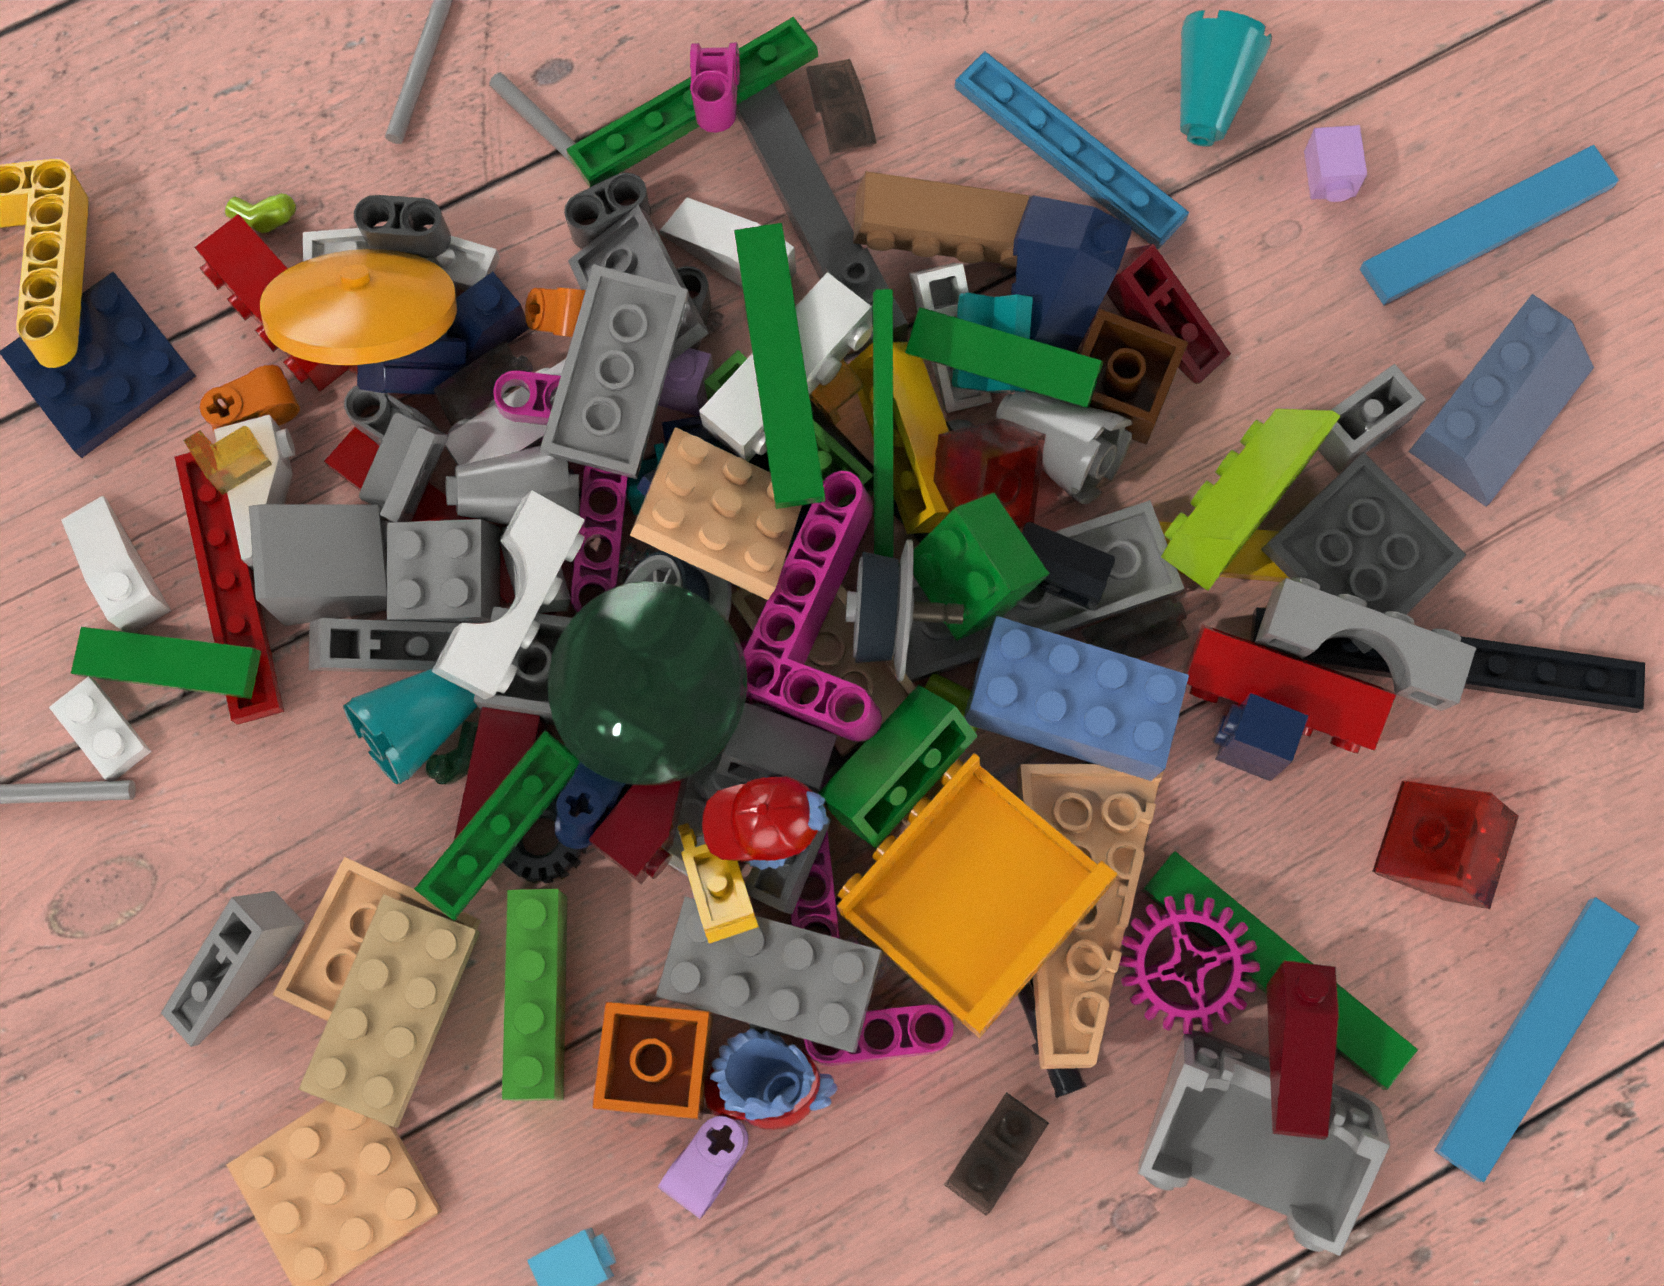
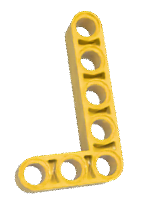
[0,159,89,368]

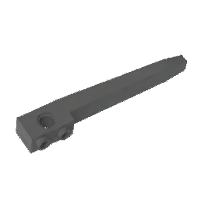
[736,83,908,354]

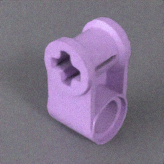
[658,1116,748,1219]

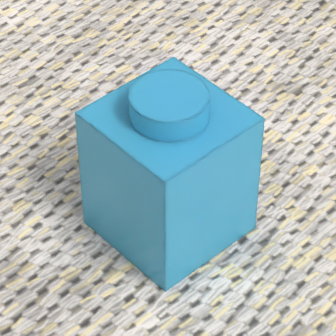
[527,1228,616,1286]

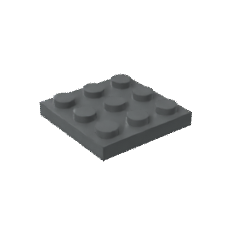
[1261,452,1466,654]

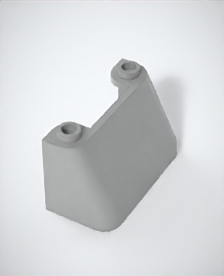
[1138,1030,1390,1256]

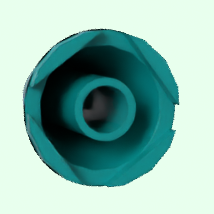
[1180,10,1272,147]
[343,668,478,785]

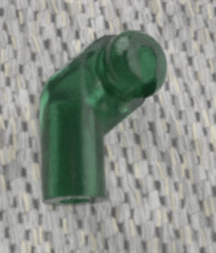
[425,721,478,785]

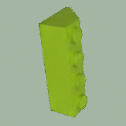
[1161,409,1341,591]

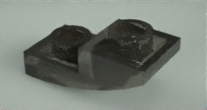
[806,59,877,154]
[943,1092,1049,1216]

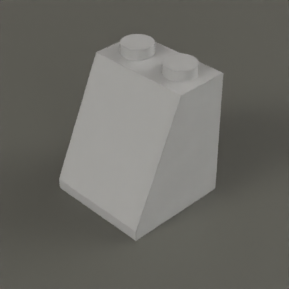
[249,504,393,626]

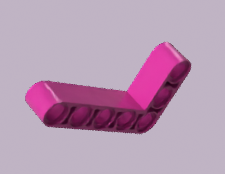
[493,371,628,621]
[736,471,882,742]
[791,832,954,1066]

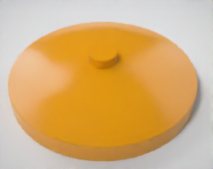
[260,249,457,365]

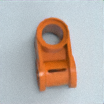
[525,287,586,337]
[199,365,300,434]

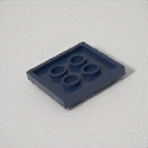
[0,271,196,458]

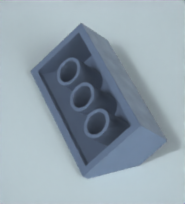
[1408,294,1594,507]

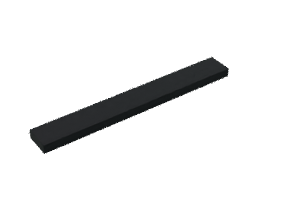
[1250,607,1645,713]

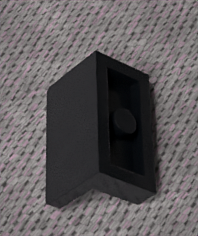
[1022,522,1115,611]

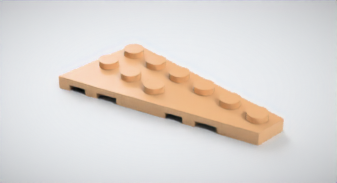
[1017,764,1164,1069]

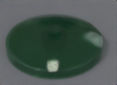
[548,581,747,786]

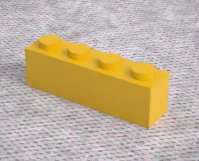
[847,342,974,534]

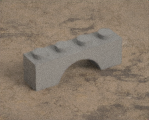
[1255,577,1476,711]

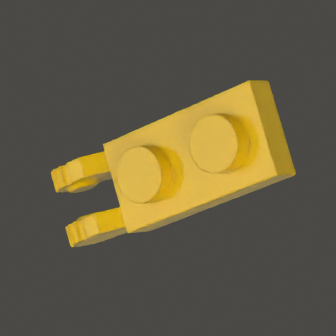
[677,823,759,944]

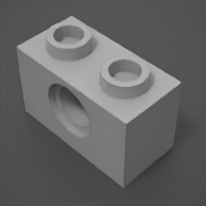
[1318,364,1426,473]

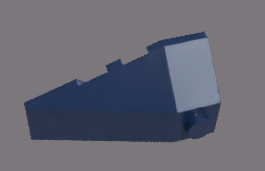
[1011,195,1133,391]

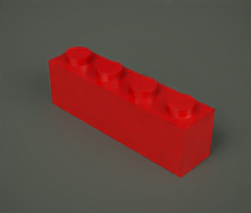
[194,214,354,392]
[1184,624,1396,754]

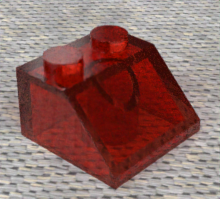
[933,418,1046,529]
[1372,780,1519,909]

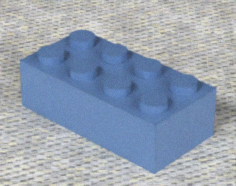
[963,616,1189,781]

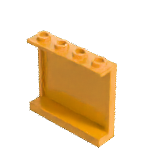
[837,753,1117,1039]

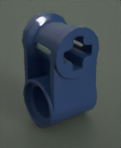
[555,748,637,849]

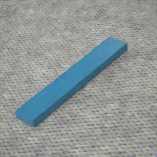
[955,51,1189,249]
[1360,145,1619,306]
[1434,897,1640,1182]

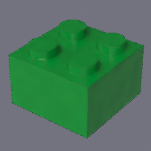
[913,493,1049,641]

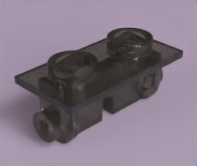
[434,341,533,427]
[1081,597,1189,659]

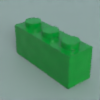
[818,685,978,848]

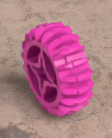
[1119,893,1260,1034]

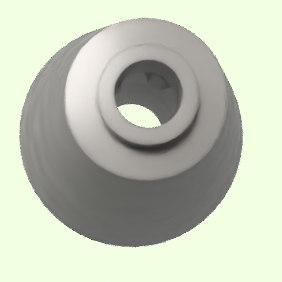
[996,390,1132,504]
[446,446,579,525]

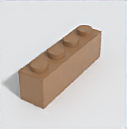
[853,171,1031,270]

